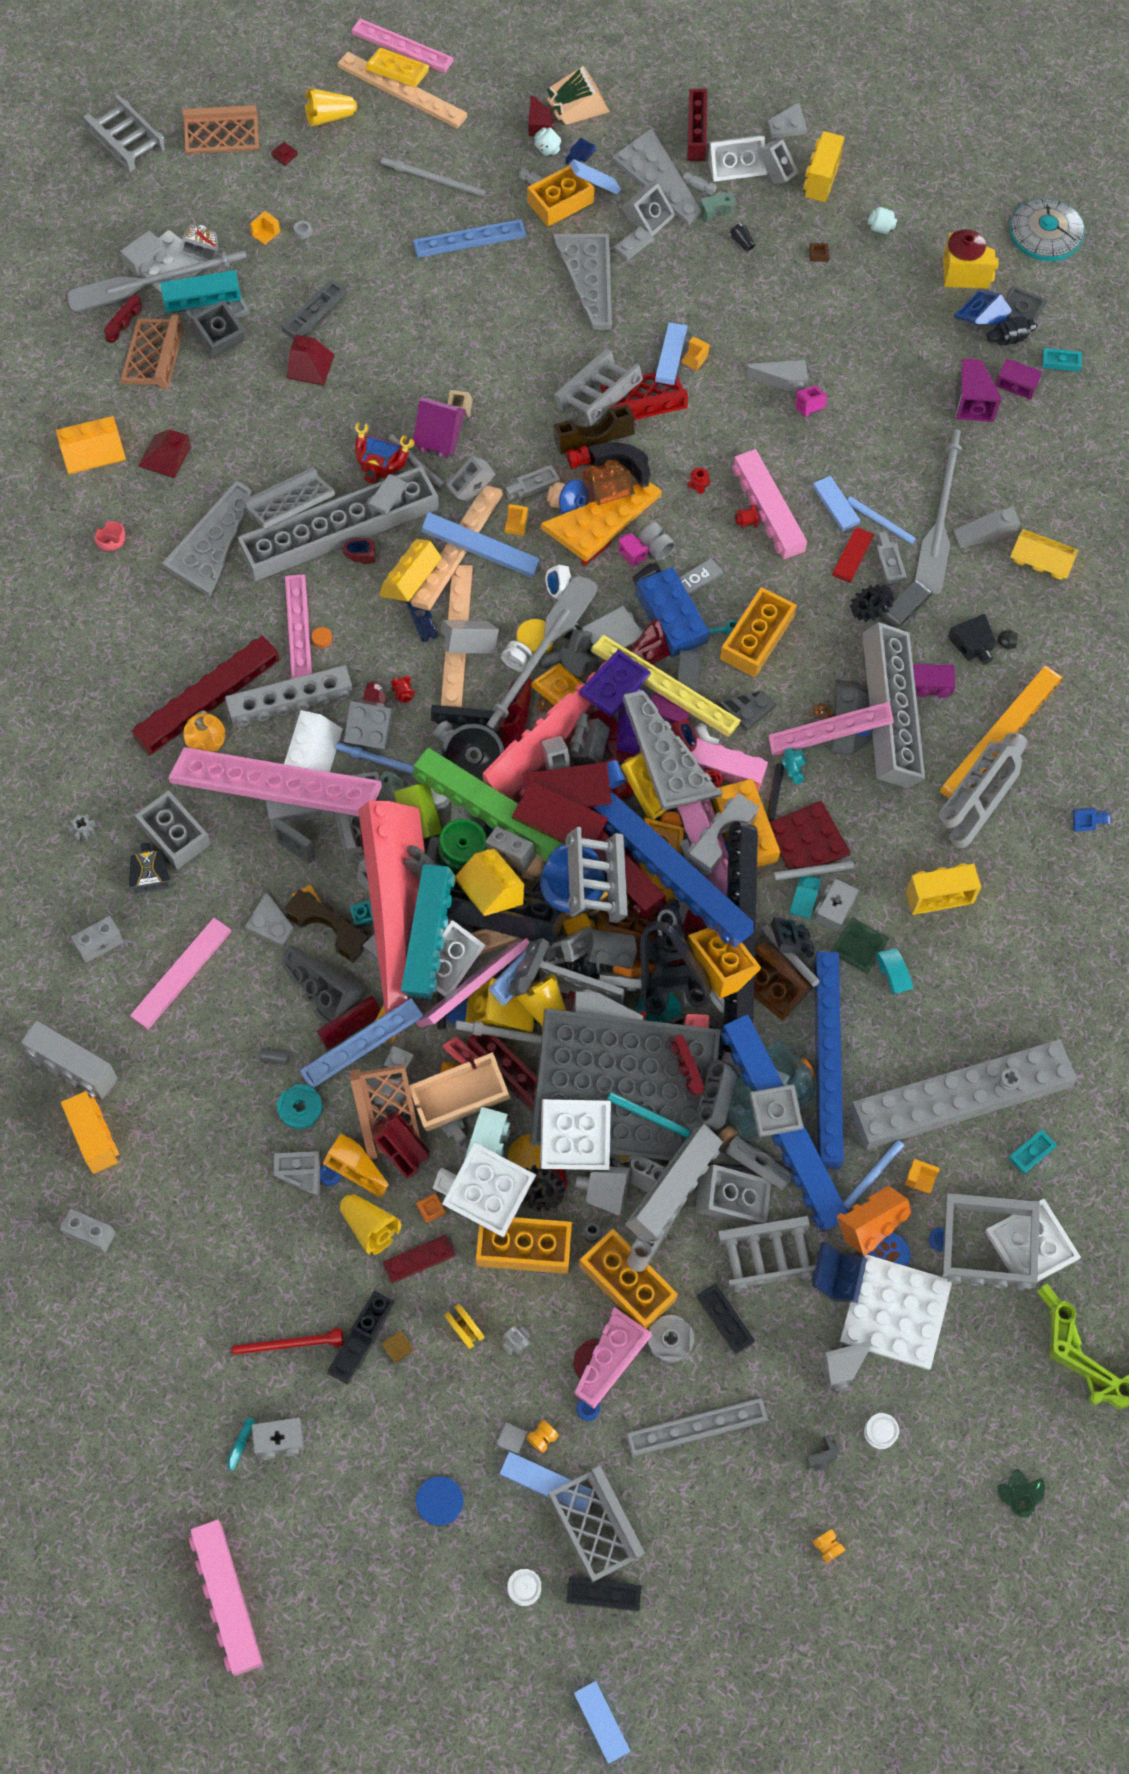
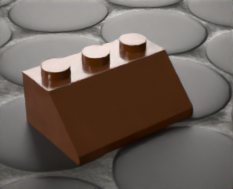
[595,900,659,961]
[754,942,813,1021]

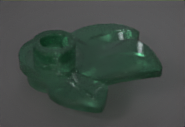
[998,1469,1045,1518]

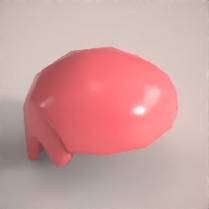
[94,521,125,552]

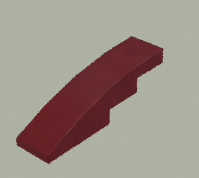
[499,677,531,750]

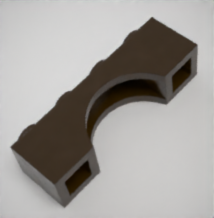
[553,404,635,455]
[283,889,369,963]

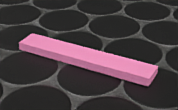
[351,19,453,73]
[285,574,312,679]
[769,702,894,755]
[130,918,231,1030]

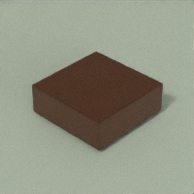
[809,243,829,262]

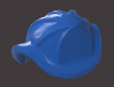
[540,843,606,913]

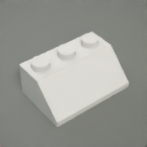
[706,135,768,181]
[284,710,343,772]
[435,919,486,997]

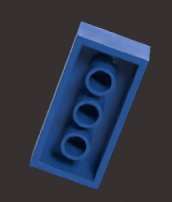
[635,567,709,658]

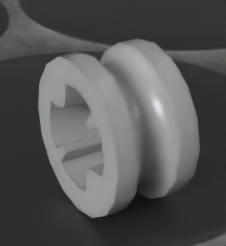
[999,1068,1021,1091]

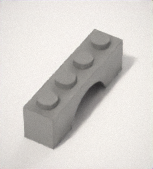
[687,793,759,877]

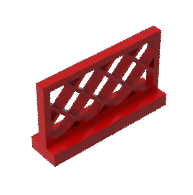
[600,372,688,420]

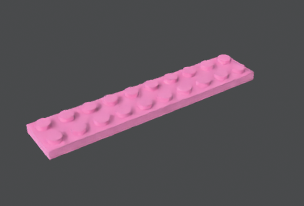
[168,747,382,816]

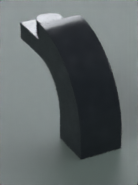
[589,442,651,488]

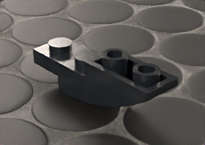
[327,1291,395,1385]

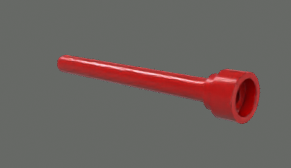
[231,1328,344,1355]

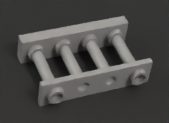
[83,95,165,172]
[554,348,643,426]
[566,827,628,923]
[717,1216,816,1292]

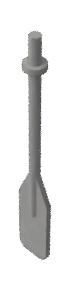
[68,250,247,312]
[915,429,962,595]
[486,577,598,730]

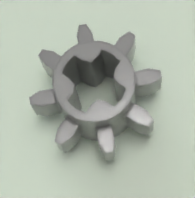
[69,814,96,841]
[502,1326,531,1356]

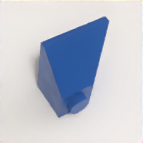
[954,289,1012,324]

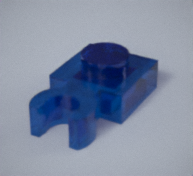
[566,137,596,165]

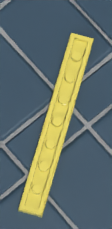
[591,635,741,737]

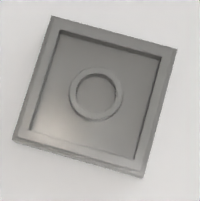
[749,1084,804,1138]

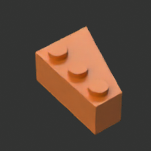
[836,1186,912,1257]

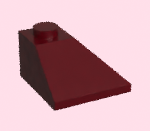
[287,334,334,386]
[138,429,191,479]

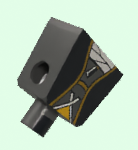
[129,843,173,895]

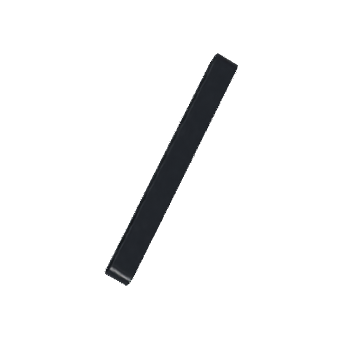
[723,821,758,1053]

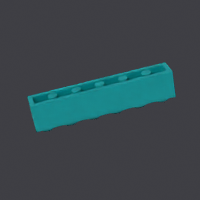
[401,864,455,999]

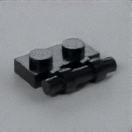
[771,917,814,958]

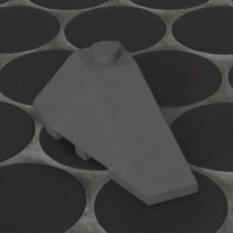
[282,945,365,1024]

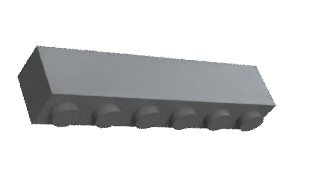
[625,1124,723,1243]

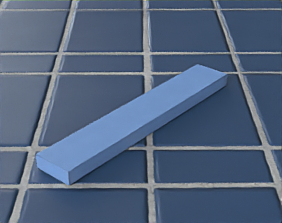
[413,219,526,258]
[421,512,540,578]
[300,998,424,1088]

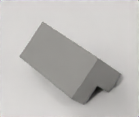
[440,620,499,654]

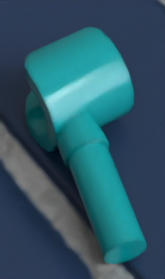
[709,620,737,635]

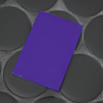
[579,649,651,718]

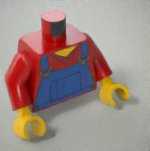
[355,422,414,483]

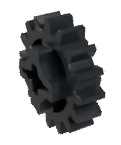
[850,584,894,622]
[565,953,612,978]
[522,1165,566,1211]

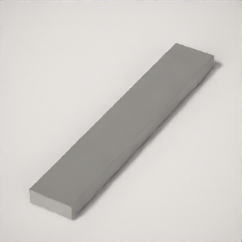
[626,1397,768,1457]

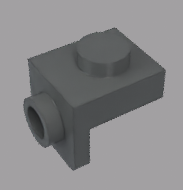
[805,1435,839,1472]

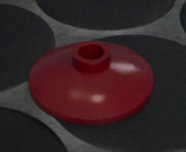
[948,229,986,261]

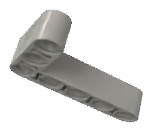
[627,1156,689,1271]

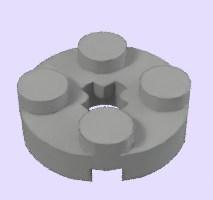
[647,1315,694,1363]

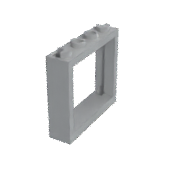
[941,1193,1040,1290]

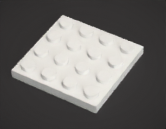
[840,1255,952,1370]

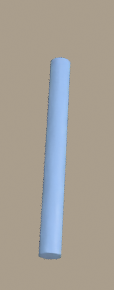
[847,496,916,545]
[843,1140,904,1211]

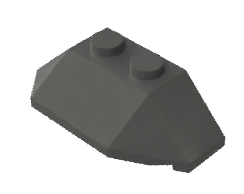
[832,680,873,755]

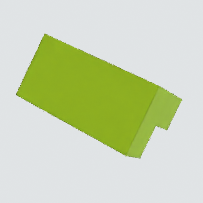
[394,783,442,839]

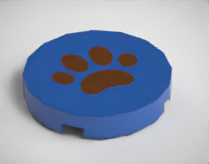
[867,1233,910,1266]

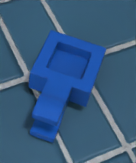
[1073,807,1111,832]

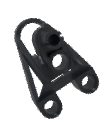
[640,898,712,1014]

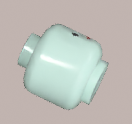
[534,127,561,156]
[868,207,897,234]

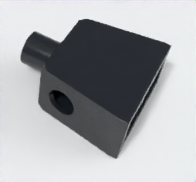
[948,614,996,665]

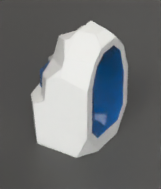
[545,565,571,600]

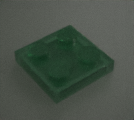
[831,917,890,975]

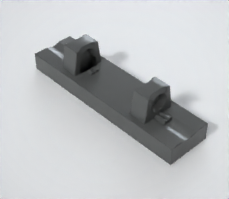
[282,279,346,339]

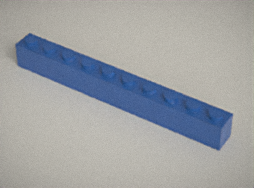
[590,790,754,948]
[814,952,844,1170]
[720,1014,848,1232]

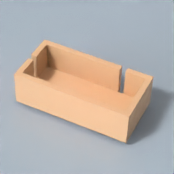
[409,1053,511,1132]

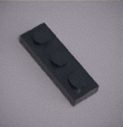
[431,705,494,726]
[696,1283,755,1355]
[566,1577,642,1612]

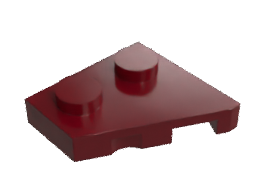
[629,619,670,665]

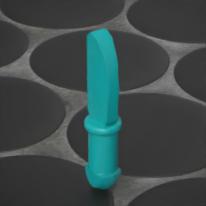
[227,1417,255,1471]

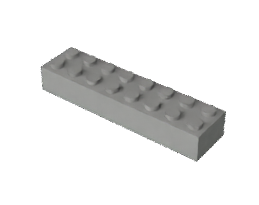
[862,622,925,788]

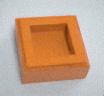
[416,1193,446,1224]

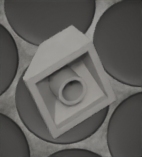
[820,1341,872,1391]

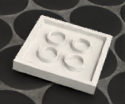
[140,230,204,292]
[540,1099,611,1170]
[442,1142,536,1237]
[985,1199,1081,1291]

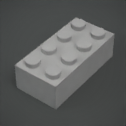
[21,1021,117,1100]

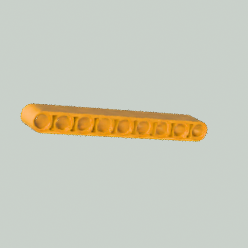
[939,666,1063,799]

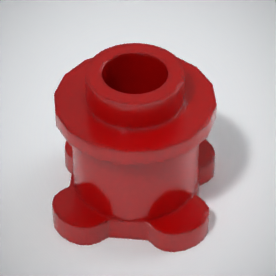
[687,468,711,494]
[735,504,759,528]
[391,676,415,703]

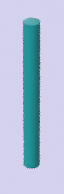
[606,1092,691,1138]

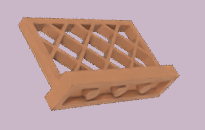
[183,105,259,154]
[120,315,185,389]
[351,1065,421,1159]

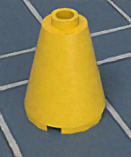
[305,88,357,127]
[516,974,566,1026]
[340,1194,402,1255]

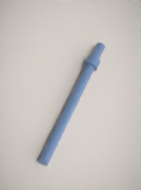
[336,742,414,775]

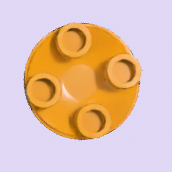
[183,713,225,752]
[508,1134,541,1170]

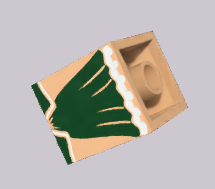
[546,66,610,125]

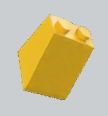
[943,233,999,289]
[465,978,535,1033]

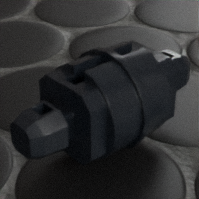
[986,316,1038,346]

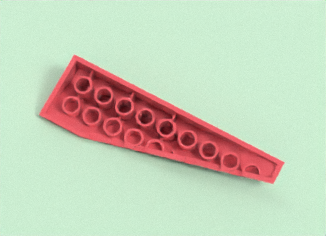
[483,661,607,803]
[358,801,425,1015]

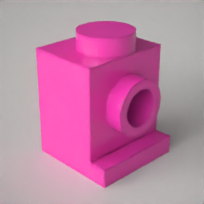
[795,385,827,418]
[618,533,649,567]

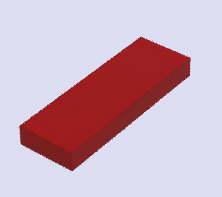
[832,527,874,583]

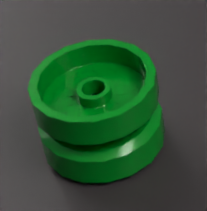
[438,819,487,872]

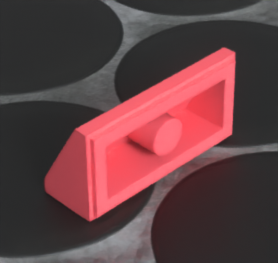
[442,1036,480,1070]

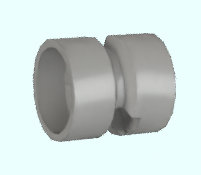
[638,522,676,561]

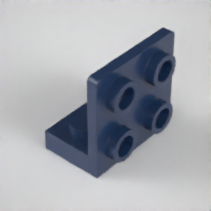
[812,1242,867,1303]

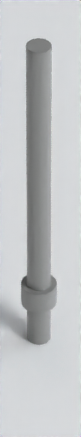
[381,157,486,198]
[455,1020,541,1044]

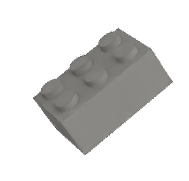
[135,791,211,870]

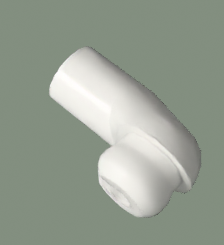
[694,723,720,744]

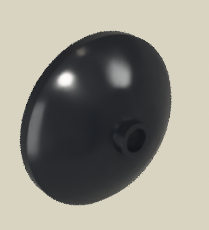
[442,724,504,782]

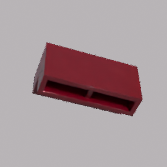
[373,1111,430,1179]

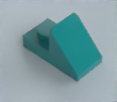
[790,876,821,919]

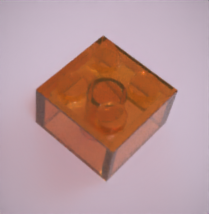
[581,460,635,505]

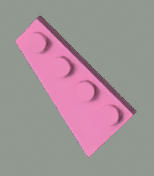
[574,1307,652,1409]

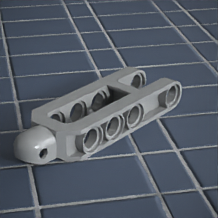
[939,732,1027,849]

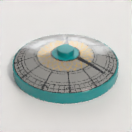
[1009,198,1084,261]

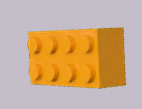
[720,587,797,678]
[711,779,780,867]
[476,1217,572,1274]
[579,1229,678,1329]

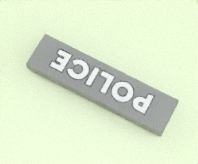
[679,558,723,595]

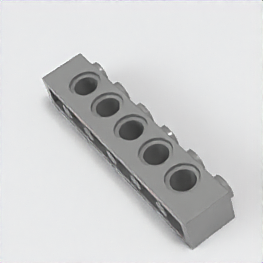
[225,665,353,727]

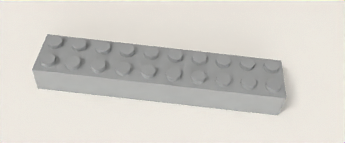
[237,466,439,581]
[850,1039,1077,1150]

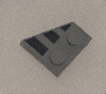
[719,690,776,731]

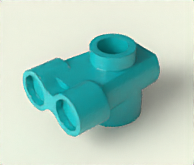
[781,748,806,784]

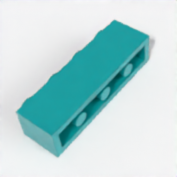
[160,270,242,313]

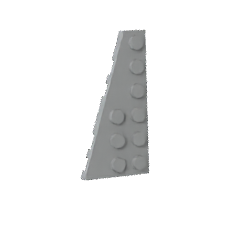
[612,128,702,225]
[553,234,612,330]
[162,481,253,598]
[622,691,723,810]

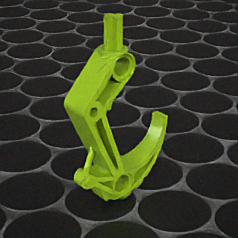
[1037,1284,1129,1410]

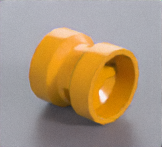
[526,1420,559,1454]
[812,1529,846,1563]

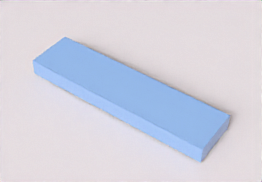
[655,322,687,385]
[499,1452,595,1513]

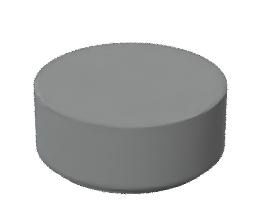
[293,221,312,239]

